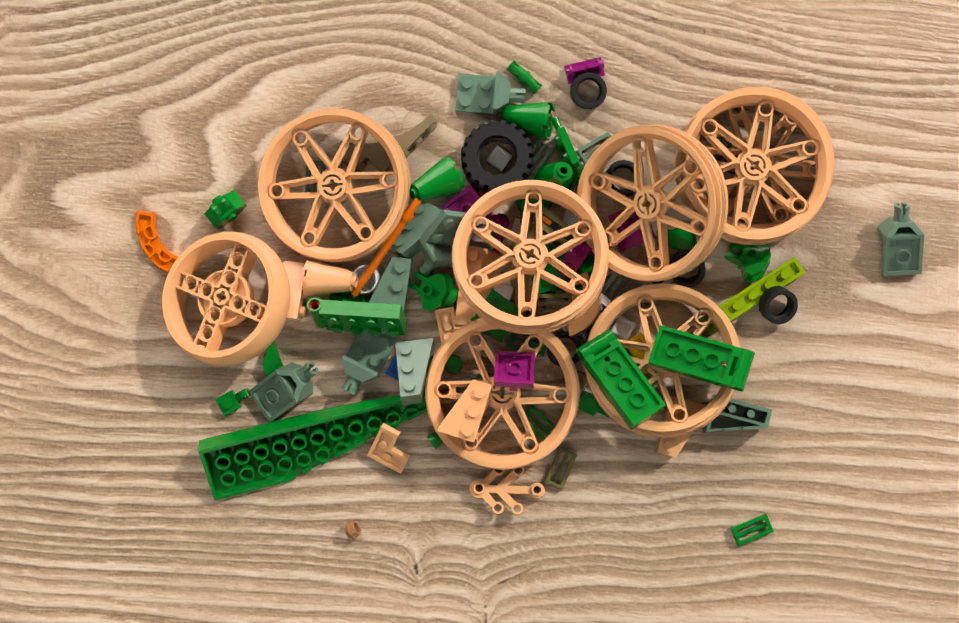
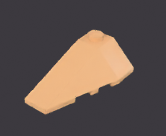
[455,246,502,326]

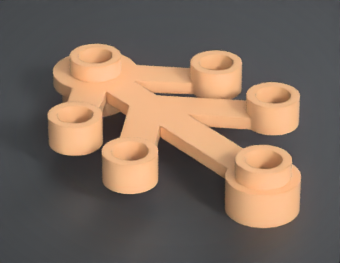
[469,467,545,515]

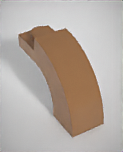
[567,272,602,338]

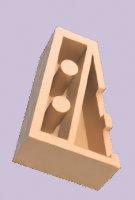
[283,261,308,322]
[436,380,492,443]
[654,396,707,458]

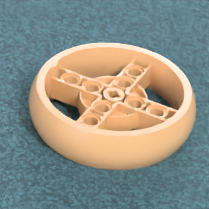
[162,231,291,366]

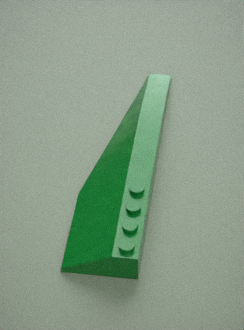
[198,392,427,501]

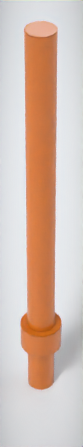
[351,198,422,297]

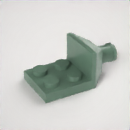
[455,71,526,116]
[877,202,924,276]
[419,209,466,276]
[341,333,398,395]
[248,361,318,422]

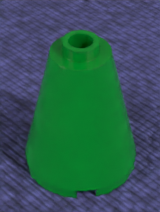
[501,102,555,140]
[410,157,464,201]
[534,162,573,190]

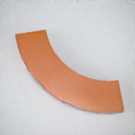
[136,210,178,273]

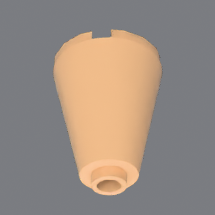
[302,258,358,297]

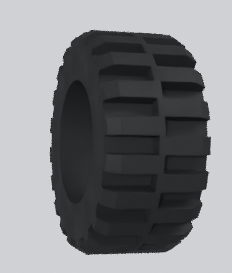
[461,120,534,194]

